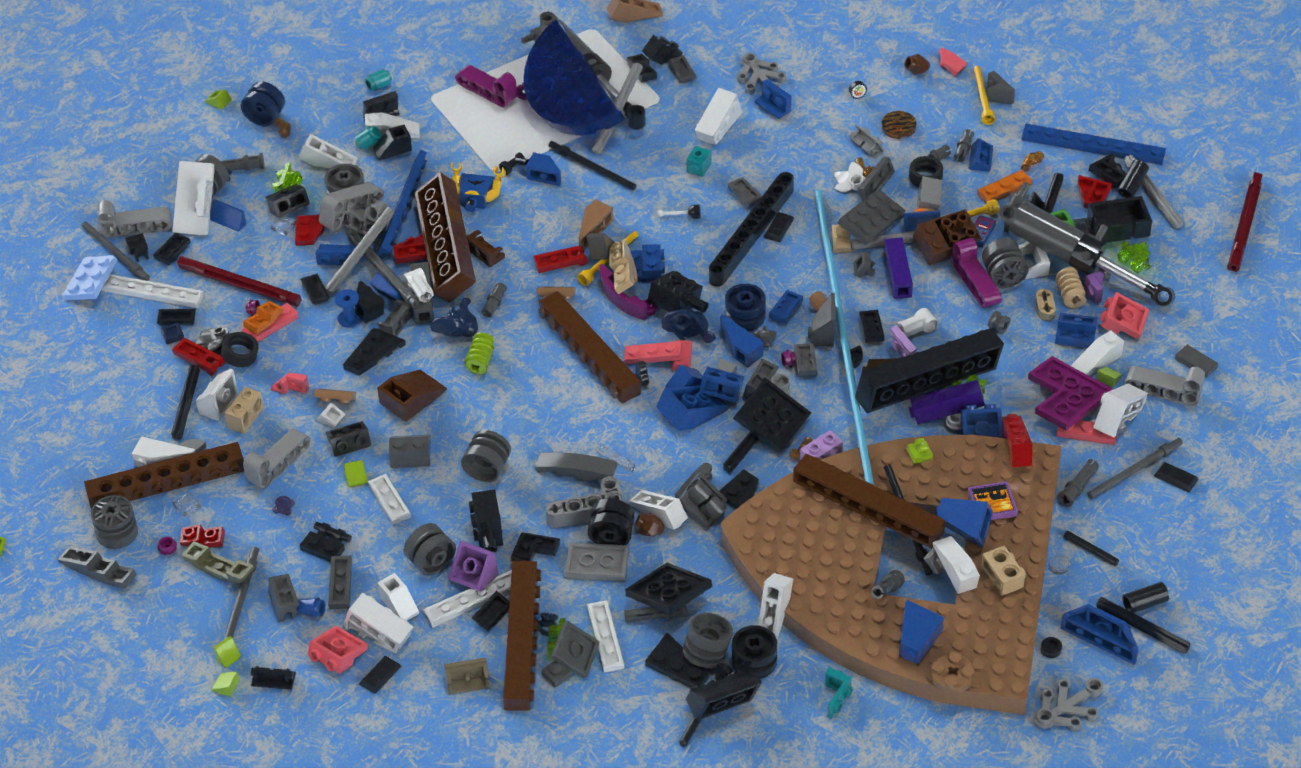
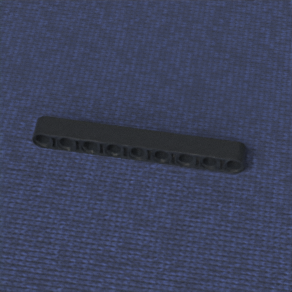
[709,172,794,287]

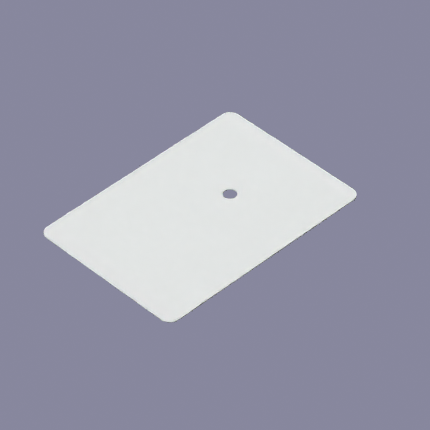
[431,29,660,172]

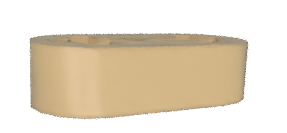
[1035,289,1056,321]

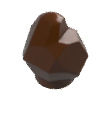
[904,54,930,75]
[634,513,664,537]

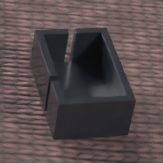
[1087,196,1152,243]

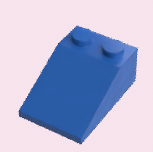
[656,385,729,430]

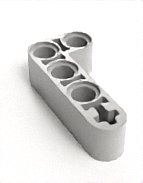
[319,182,384,232]
[97,200,171,237]
[320,201,388,235]
[1124,366,1205,406]
[243,428,311,489]
[546,476,623,528]

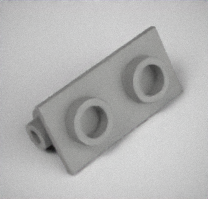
[850,124,884,156]

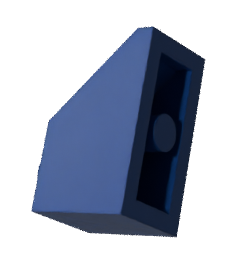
[526,152,561,186]

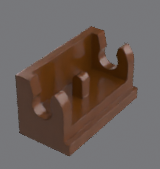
[466,230,505,267]

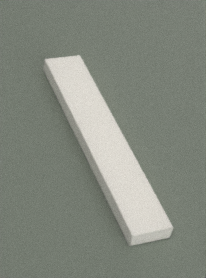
[101,274,204,308]
[423,570,542,628]

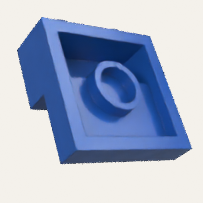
[630,244,665,281]
[960,404,1003,438]

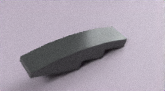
[535,452,618,481]
[57,546,137,589]

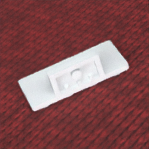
[172,161,215,236]

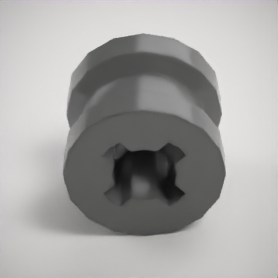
[988,311,1011,334]

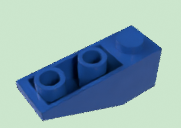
[720,314,763,367]

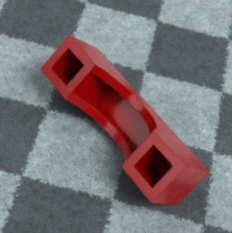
[1002,414,1032,467]

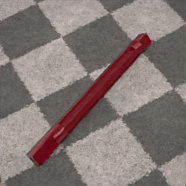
[1227,172,1263,272]
[177,256,302,307]

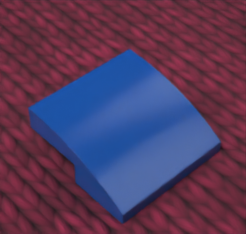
[1055,312,1098,348]

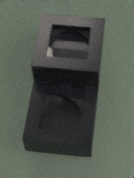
[626,54,657,82]

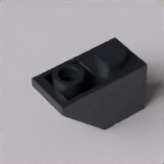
[642,35,683,65]
[373,124,412,160]
[355,281,385,323]

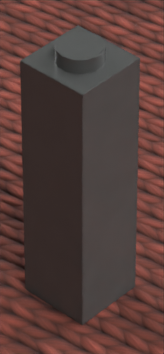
[410,262,434,324]

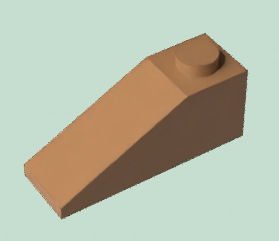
[607,0,663,22]
[579,199,614,250]

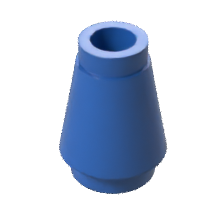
[297,597,326,618]

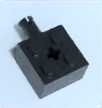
[647,271,709,313]
[469,489,503,553]

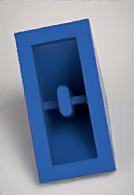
[665,365,703,388]

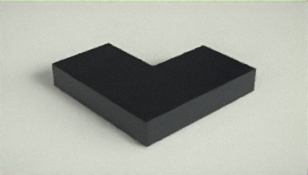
[511,532,560,562]

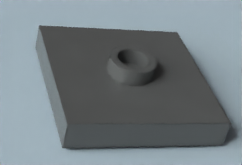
[551,621,600,678]

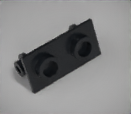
[251,666,296,690]

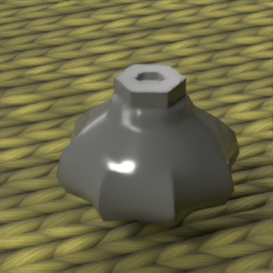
[754,326,776,347]

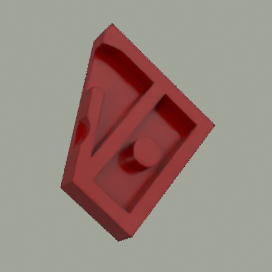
[1078,175,1112,209]
[295,215,325,246]
[393,231,427,264]

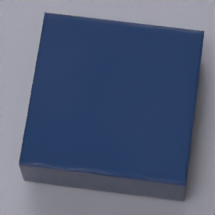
[161,322,184,344]

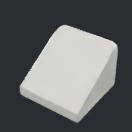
[316,403,346,428]

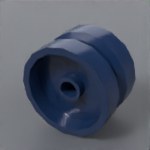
[240,81,285,126]
[725,284,766,331]

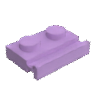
[890,325,917,357]

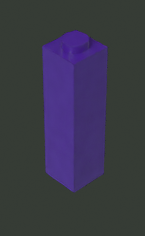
[884,237,913,299]
[908,379,985,425]

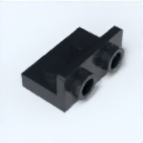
[326,421,372,457]

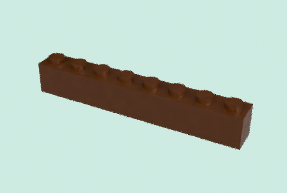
[538,291,641,403]
[793,453,945,549]
[503,561,542,711]

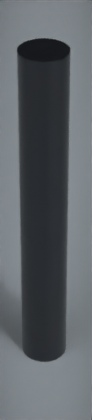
[1064,530,1119,566]

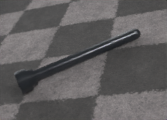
[679,663,733,747]

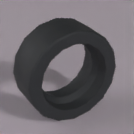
[909,156,944,187]
[221,332,259,368]

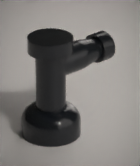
[499,152,529,175]

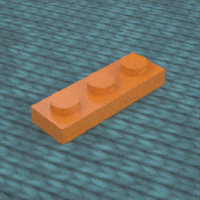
[977,170,1032,203]

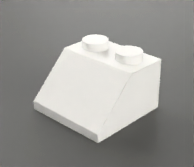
[196,369,239,421]

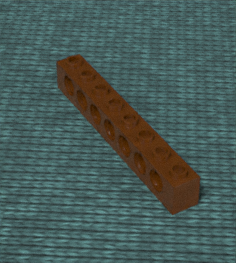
[84,442,244,509]

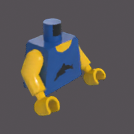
[451,162,506,212]

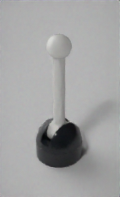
[657,204,701,219]

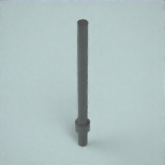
[82,222,150,281]
[1087,438,1183,499]
[223,547,259,640]

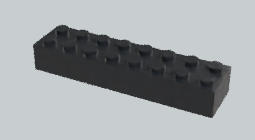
[855,328,1004,413]

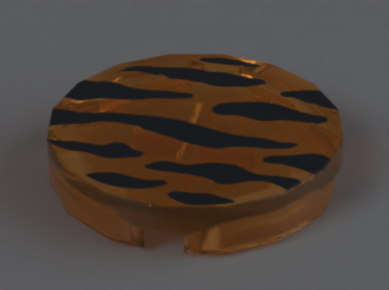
[881,111,917,139]

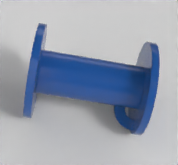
[334,289,362,328]

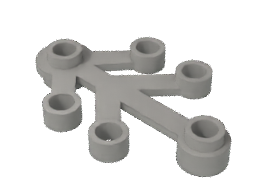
[737,53,786,94]
[1034,678,1103,732]

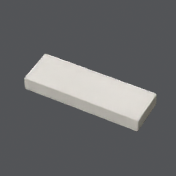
[368,474,411,525]

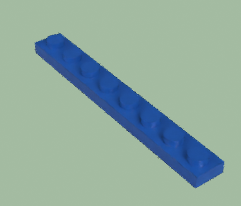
[1022,123,1166,165]
[377,150,427,259]

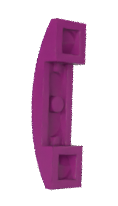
[599,264,647,320]

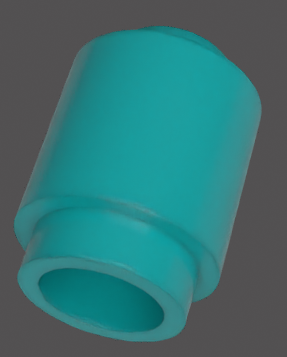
[365,69,392,91]
[355,126,382,150]

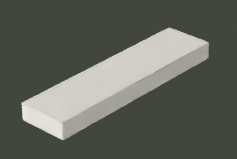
[587,600,624,673]

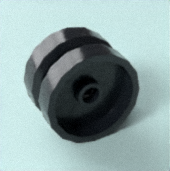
[588,499,635,545]
[732,625,777,679]

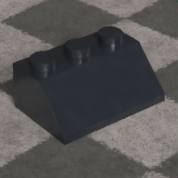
[686,670,762,721]

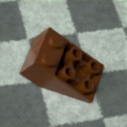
[913,209,982,266]
[377,369,447,422]

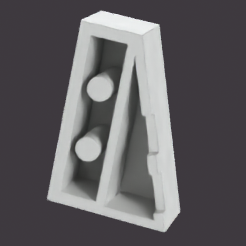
[695,88,742,145]
[1093,384,1148,438]
[342,592,413,653]

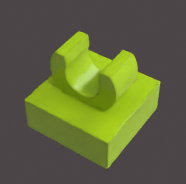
[906,438,933,464]

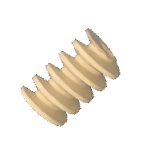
[1055,267,1087,309]

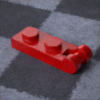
[534,246,588,273]
[172,337,226,376]

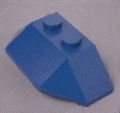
[1060,604,1139,665]

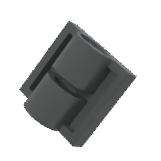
[679,472,727,529]

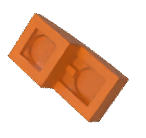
[243,301,283,334]

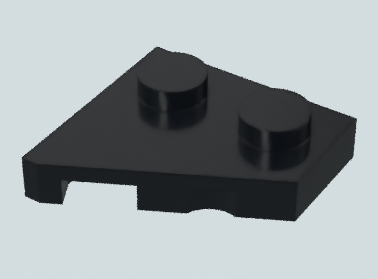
[1088,153,1126,188]
[719,469,759,509]

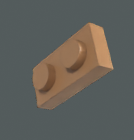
[537,286,576,299]
[314,388,356,403]

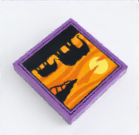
[968,481,1018,520]

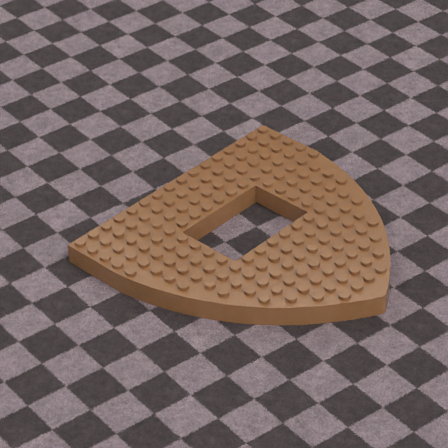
[721,435,1062,715]

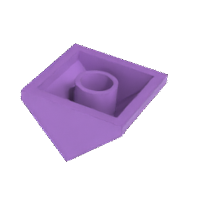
[448,540,499,591]

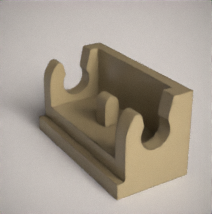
[444,657,490,695]

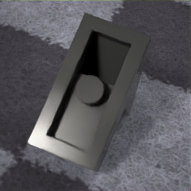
[987,71,1015,104]
[587,233,615,260]

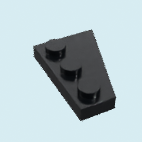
[343,328,406,376]
[645,632,709,688]

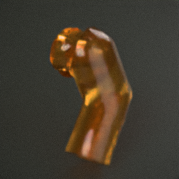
[275,117,291,137]
[1021,151,1044,172]
[789,437,813,461]

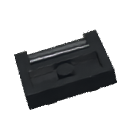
[363,91,400,122]

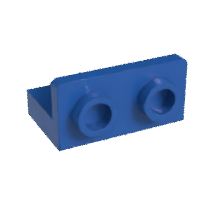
[755,79,791,119]
[315,244,356,265]

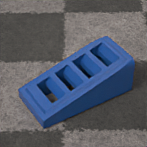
[370,273,404,301]

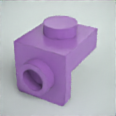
[1084,271,1104,303]

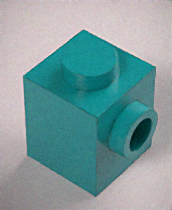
[686,146,712,177]

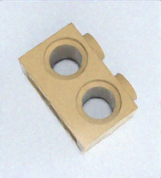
[224,387,264,434]
[981,545,1026,596]

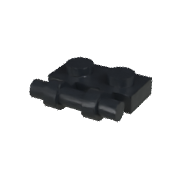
[300,522,352,562]

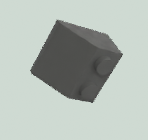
[389,434,431,468]

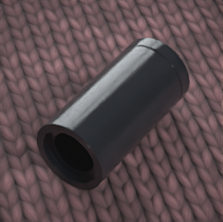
[1117,159,1149,198]
[1122,582,1169,613]

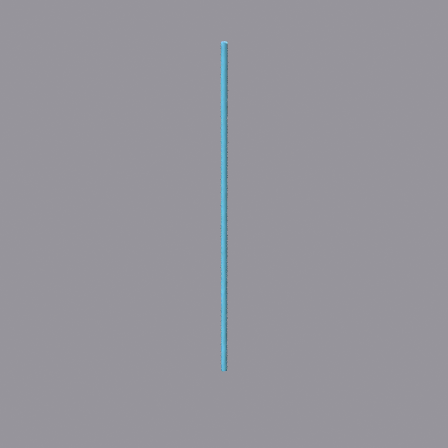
[814,189,874,486]

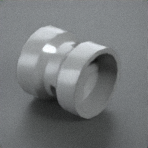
[771,374,790,395]

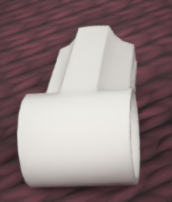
[403,268,434,303]
[898,308,938,337]

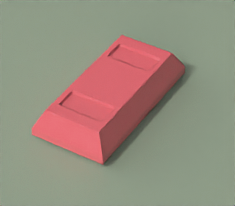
[672,340,692,371]

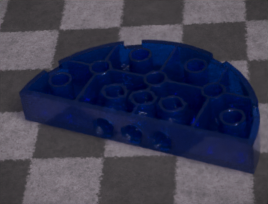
[523,19,626,135]

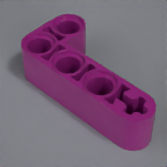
[455,65,517,108]
[952,238,1002,308]

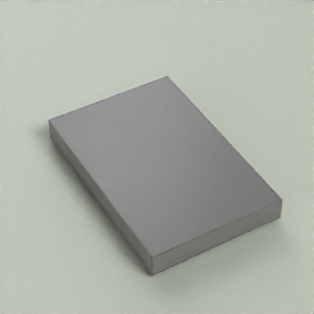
[565,543,629,582]

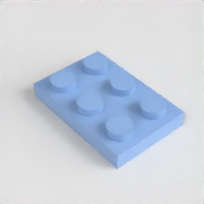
[62,255,118,301]

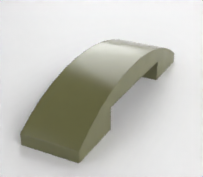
[181,541,255,583]

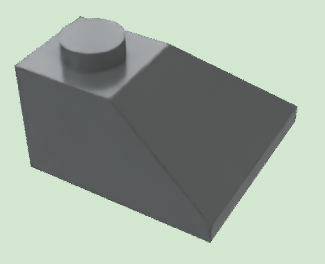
[808,293,835,346]

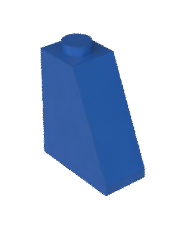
[936,498,993,547]
[900,600,944,664]

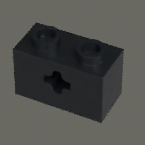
[265,183,310,218]

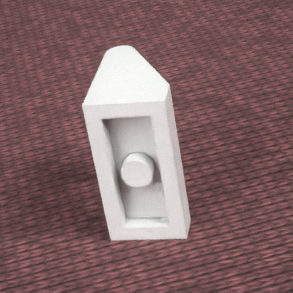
[1019,241,1050,279]

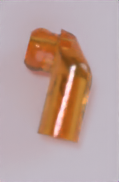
[855,158,874,177]

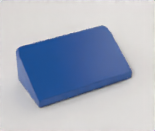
[969,138,993,172]
[210,199,246,232]

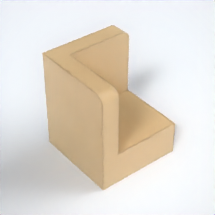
[831,224,851,253]

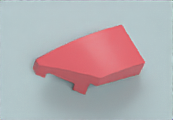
[938,47,967,76]
[271,373,309,394]

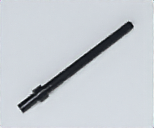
[548,140,637,191]
[883,464,933,575]

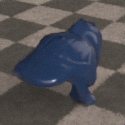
[430,298,478,337]
[661,309,716,343]

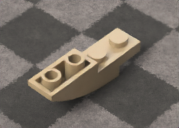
[609,239,638,294]

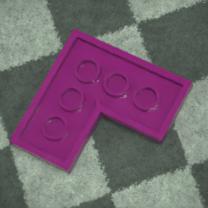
[1028,356,1114,431]

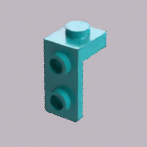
[825,667,853,719]

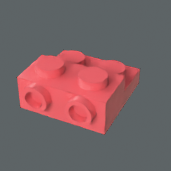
[1099,292,1149,339]
[308,625,368,674]

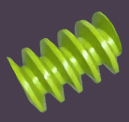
[464,332,495,375]

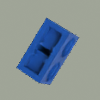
[699,366,744,402]

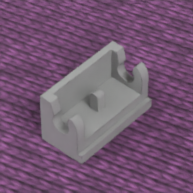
[917,176,942,209]

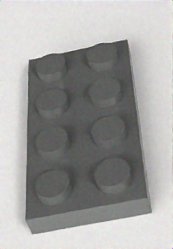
[838,189,906,246]

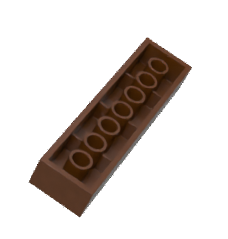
[415,172,476,303]

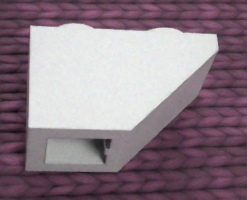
[378,573,419,620]

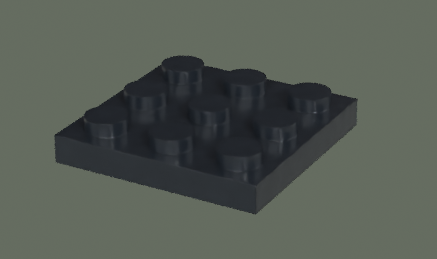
[733,378,811,454]
[625,562,712,614]

